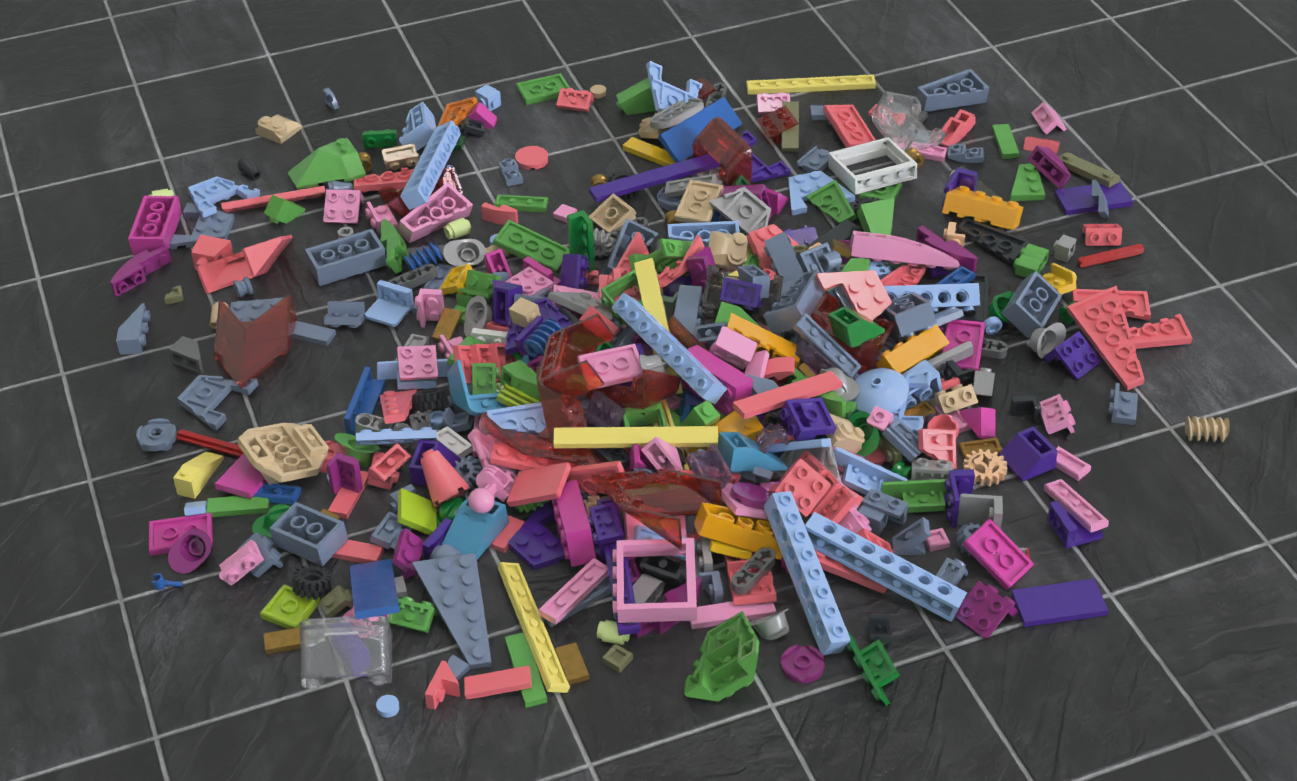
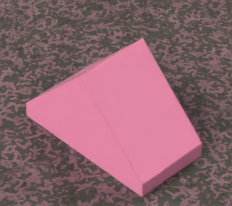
[641,436,683,481]

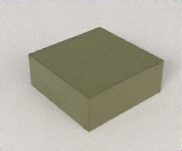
[602,644,633,673]

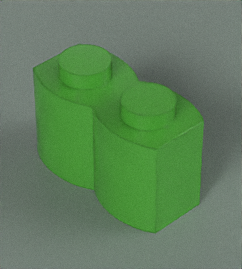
[1013,244,1049,278]

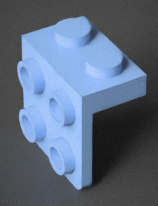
[365,280,414,327]

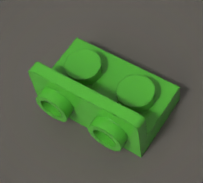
[459,270,501,301]
[472,363,500,395]
[387,596,438,634]

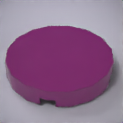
[730,482,771,508]
[780,645,825,683]

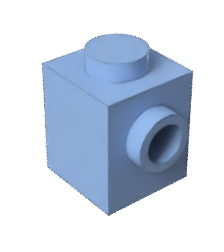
[475,85,501,111]

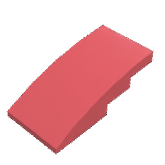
[452,343,519,385]
[780,450,858,524]
[723,551,777,605]

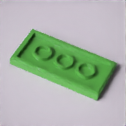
[492,219,569,275]

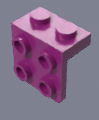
[686,246,719,294]
[955,581,1019,638]

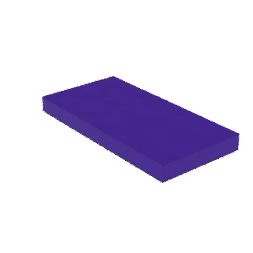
[1054,181,1133,215]
[1011,579,1108,627]

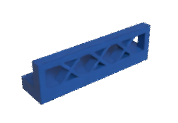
[344,367,386,436]

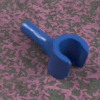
[151,573,183,590]

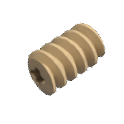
[1185,416,1230,442]

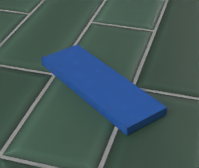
[658,97,743,163]
[349,559,400,620]

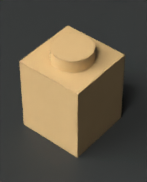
[509,297,541,328]

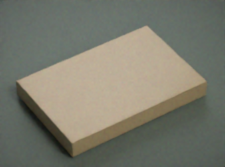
[674,180,724,223]

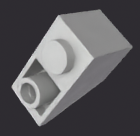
[973,368,995,397]

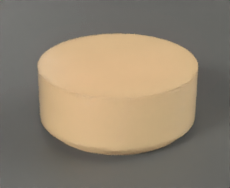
[590,85,606,99]

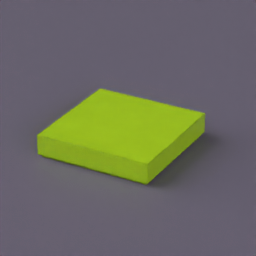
[398,488,437,535]
[260,584,320,629]

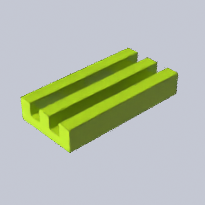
[496,384,540,407]

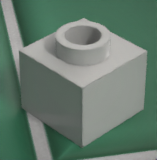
[1053,235,1076,262]

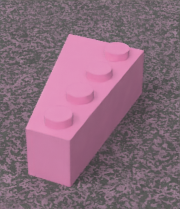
[397,182,473,243]

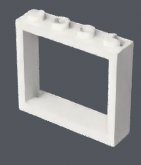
[828,137,917,195]

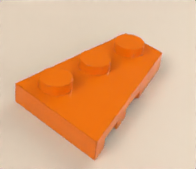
[437,97,478,127]

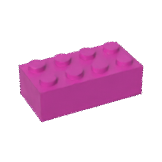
[128,196,182,255]
[680,345,753,416]
[551,480,596,567]

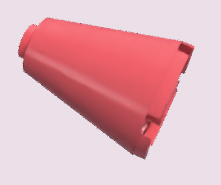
[420,449,470,508]

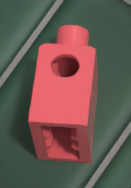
[192,235,233,270]

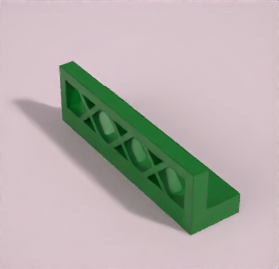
[567,210,595,278]

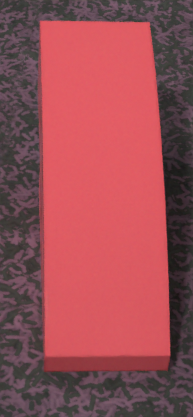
[934,109,976,148]

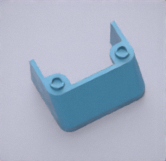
[447,355,530,416]

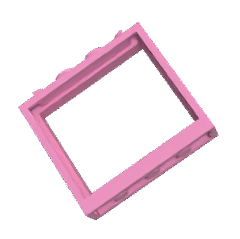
[613,538,697,623]

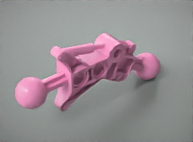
[468,414,517,514]

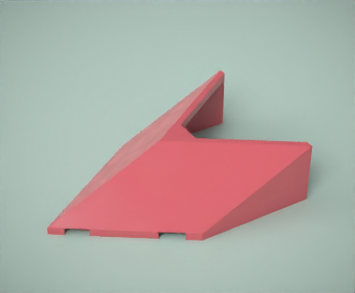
[615,232,704,301]
[196,235,293,294]

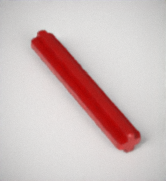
[1077,244,1144,268]
[176,430,243,457]

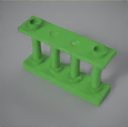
[628,239,705,275]

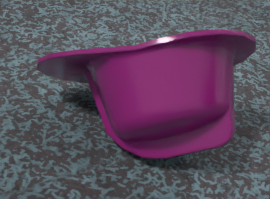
[168,529,212,574]

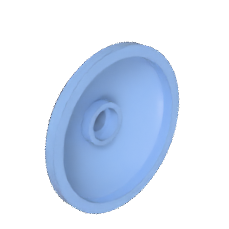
[851,368,909,414]

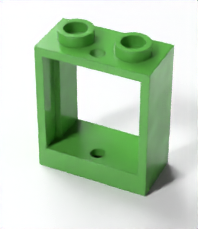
[600,269,643,324]
[621,402,667,451]

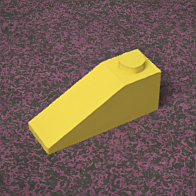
[173,452,224,499]

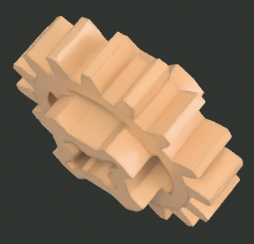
[963,449,1007,486]

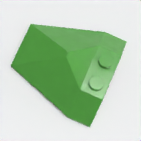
[287,138,366,189]
[684,611,759,701]

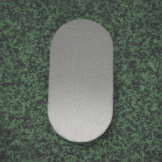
[650,98,704,129]

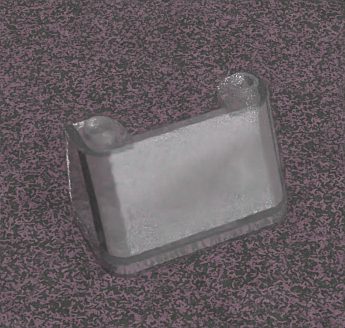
[872,91,946,152]
[300,616,392,689]

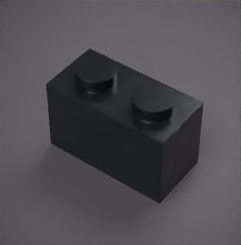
[640,555,687,587]

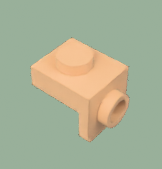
[943,222,965,247]

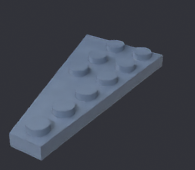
[412,553,492,670]

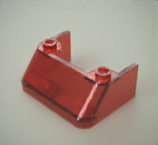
[692,117,752,186]
[537,314,615,397]

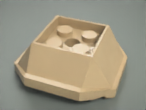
[237,423,329,485]

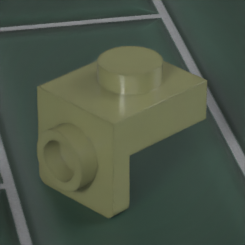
[320,585,354,619]

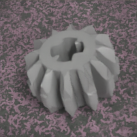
[593,228,614,259]

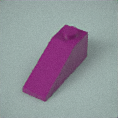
[1028,146,1071,189]

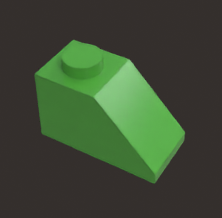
[264,195,305,224]

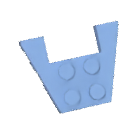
[646,61,702,112]
[788,171,855,216]
[188,176,260,218]
[893,370,932,435]

